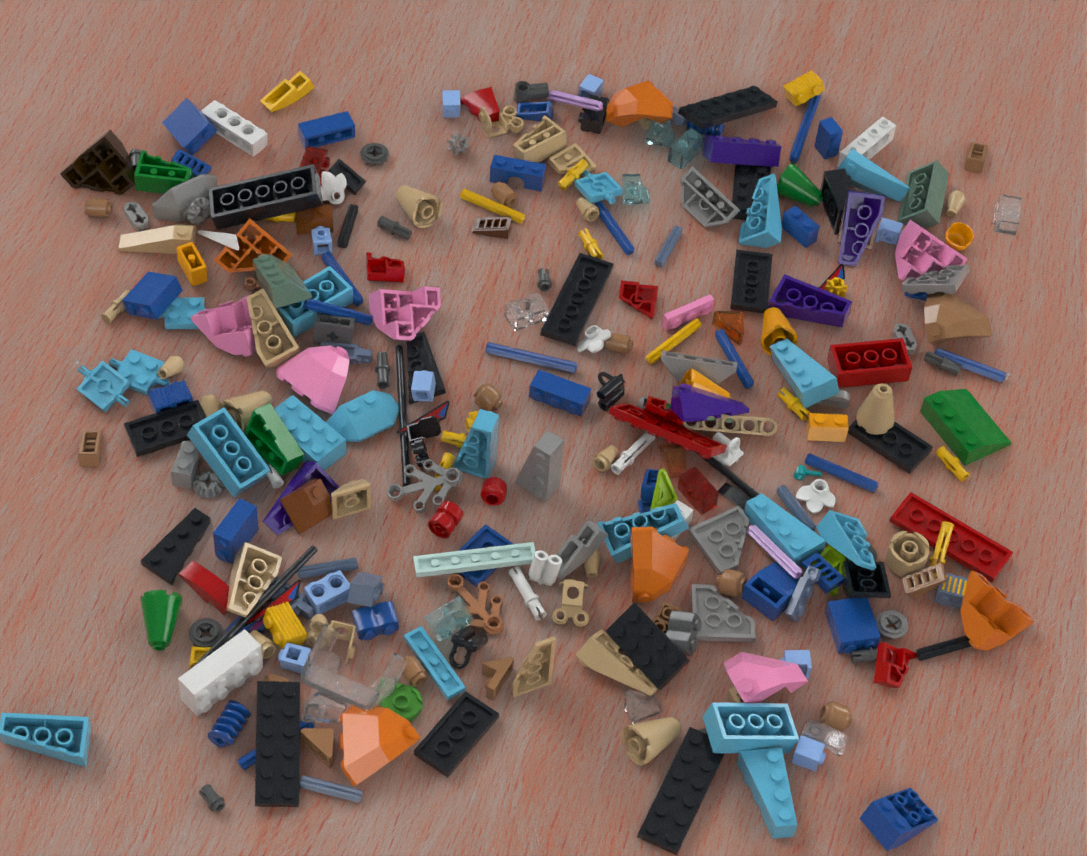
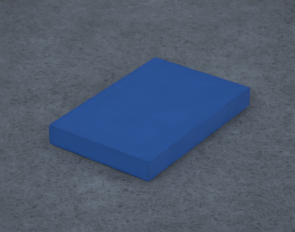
[457,524,513,588]

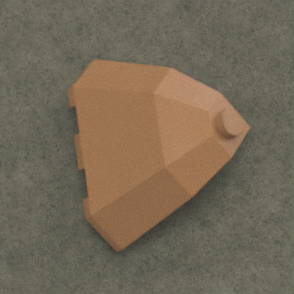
[924,292,992,345]

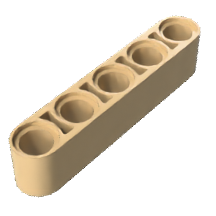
[683,414,777,436]

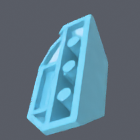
[326,390,399,442]

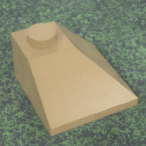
[331,479,371,520]

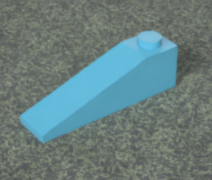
[836,148,910,202]
[739,174,782,248]
[816,510,876,570]

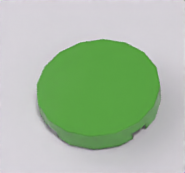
[380,683,422,722]

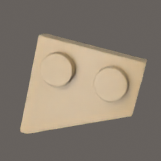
[548,143,597,174]

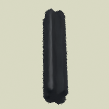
[338,204,358,248]
[916,635,971,661]

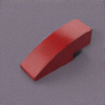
[178,561,229,615]

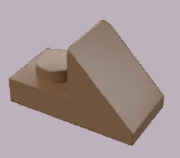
[482,657,514,701]

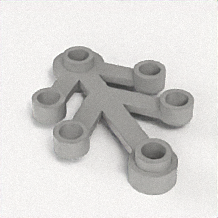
[387,459,463,513]

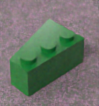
[134,150,192,194]
[244,403,304,475]

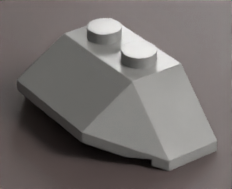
[680,166,740,228]
[152,174,218,223]
[661,350,737,384]

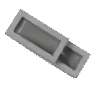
[557,520,608,579]

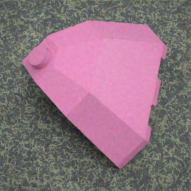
[895,220,967,281]
[368,286,441,341]
[191,294,256,357]
[276,345,349,414]
[724,652,808,703]

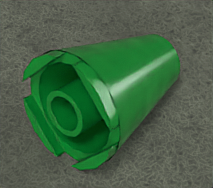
[777,162,823,208]
[140,590,182,651]

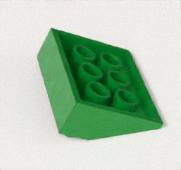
[920,389,1012,466]

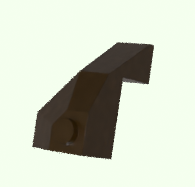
[60,129,135,195]

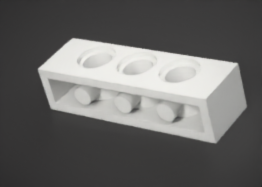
[201,100,268,157]
[837,116,896,167]

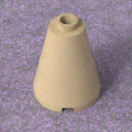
[396,185,442,228]
[856,384,895,435]
[218,390,272,433]
[621,717,681,766]

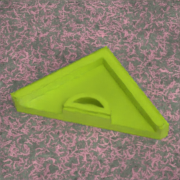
[650,469,678,511]

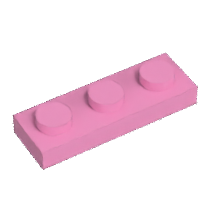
[662,294,714,331]

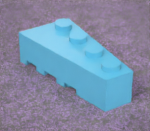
[770,339,839,408]
[453,409,499,479]
[744,493,826,567]
[596,503,689,564]
[0,713,92,767]
[737,748,797,839]

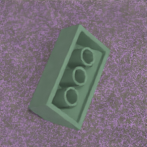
[897,160,949,229]
[253,254,312,308]

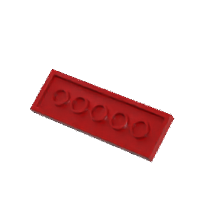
[608,403,727,459]
[889,492,1013,583]

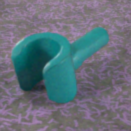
[794,465,822,480]

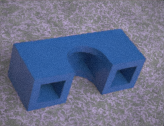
[490,155,546,192]

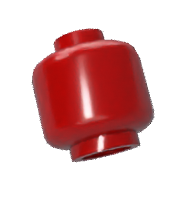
[480,477,507,506]

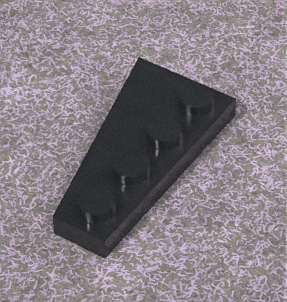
[407,331,446,405]
[141,508,211,585]

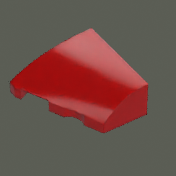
[460,87,500,122]
[366,252,405,282]
[619,280,659,319]
[644,395,683,426]
[874,642,916,688]

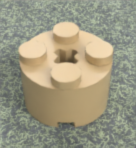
[885,531,929,578]

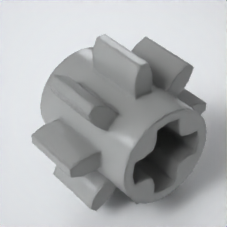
[446,132,469,155]

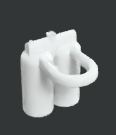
[712,432,744,467]
[529,550,562,586]

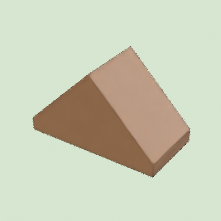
[300,728,334,769]

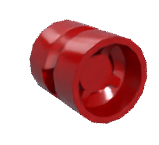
[427,501,464,539]

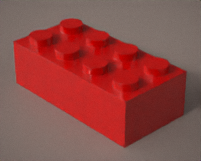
[827,338,912,388]

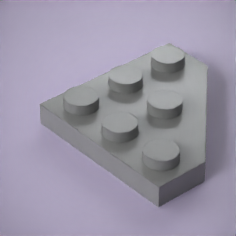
[901,265,969,294]
[688,505,749,575]
[691,584,756,642]

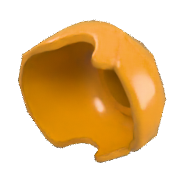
[944,222,974,251]

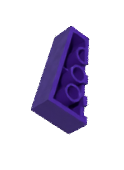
[702,134,781,167]
[768,274,852,328]

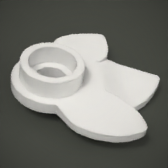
[321,171,347,205]
[577,325,611,353]
[796,479,836,513]

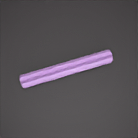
[548,90,603,111]
[747,525,803,579]

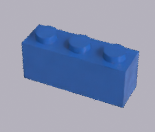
[298,111,355,150]
[529,369,592,417]

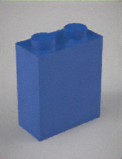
[162,98,218,155]
[122,271,183,320]
[213,498,259,564]
[825,598,881,654]

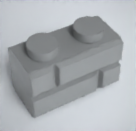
[171,441,203,489]

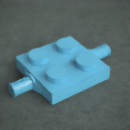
[574,169,623,204]
[159,297,206,329]
[109,349,170,395]
[77,360,131,413]

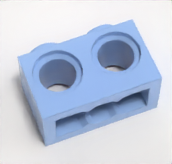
[304,570,350,615]

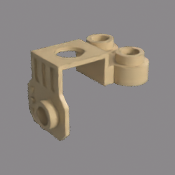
[479,106,524,139]
[552,579,589,628]
[306,614,356,663]

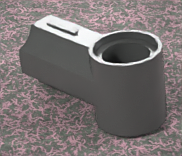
[514,81,549,103]

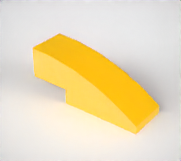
[260,71,315,112]

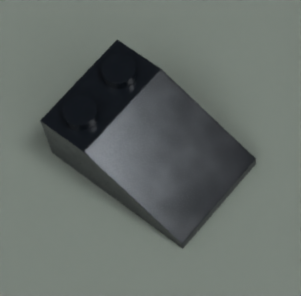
[820,169,851,235]
[842,561,891,598]

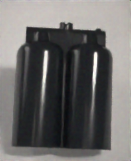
[597,372,625,411]
[449,626,488,669]

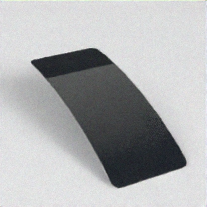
[717,483,751,510]

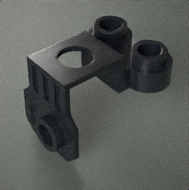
[407,416,441,468]

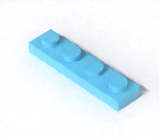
[404,626,466,701]

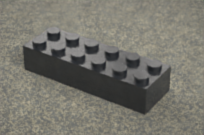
[208,164,323,230]

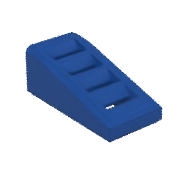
[516,101,554,122]
[171,149,212,177]
[641,469,659,501]
[801,553,844,594]

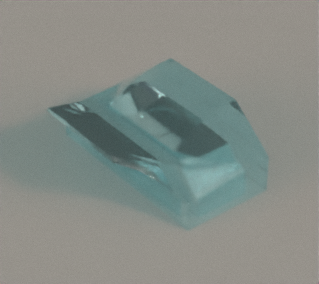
[645,119,676,148]
[622,174,650,205]

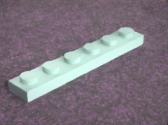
[413,542,536,578]

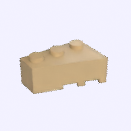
[513,116,567,163]

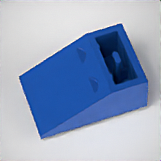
[742,562,802,622]
[859,787,939,851]

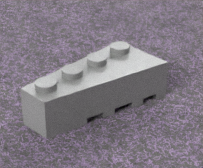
[514,431,564,502]

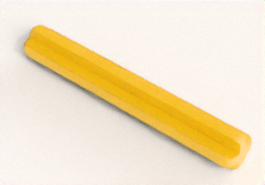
[460,189,525,224]
[645,318,702,365]

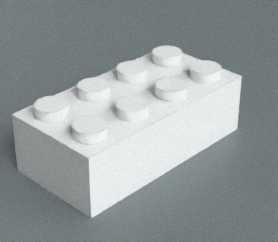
[178,629,263,717]

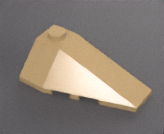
[118,224,197,254]
[247,289,300,367]
[226,542,282,618]
[576,629,658,696]
[512,636,556,697]

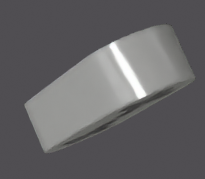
[124,202,149,231]
[892,323,917,356]
[817,390,850,408]

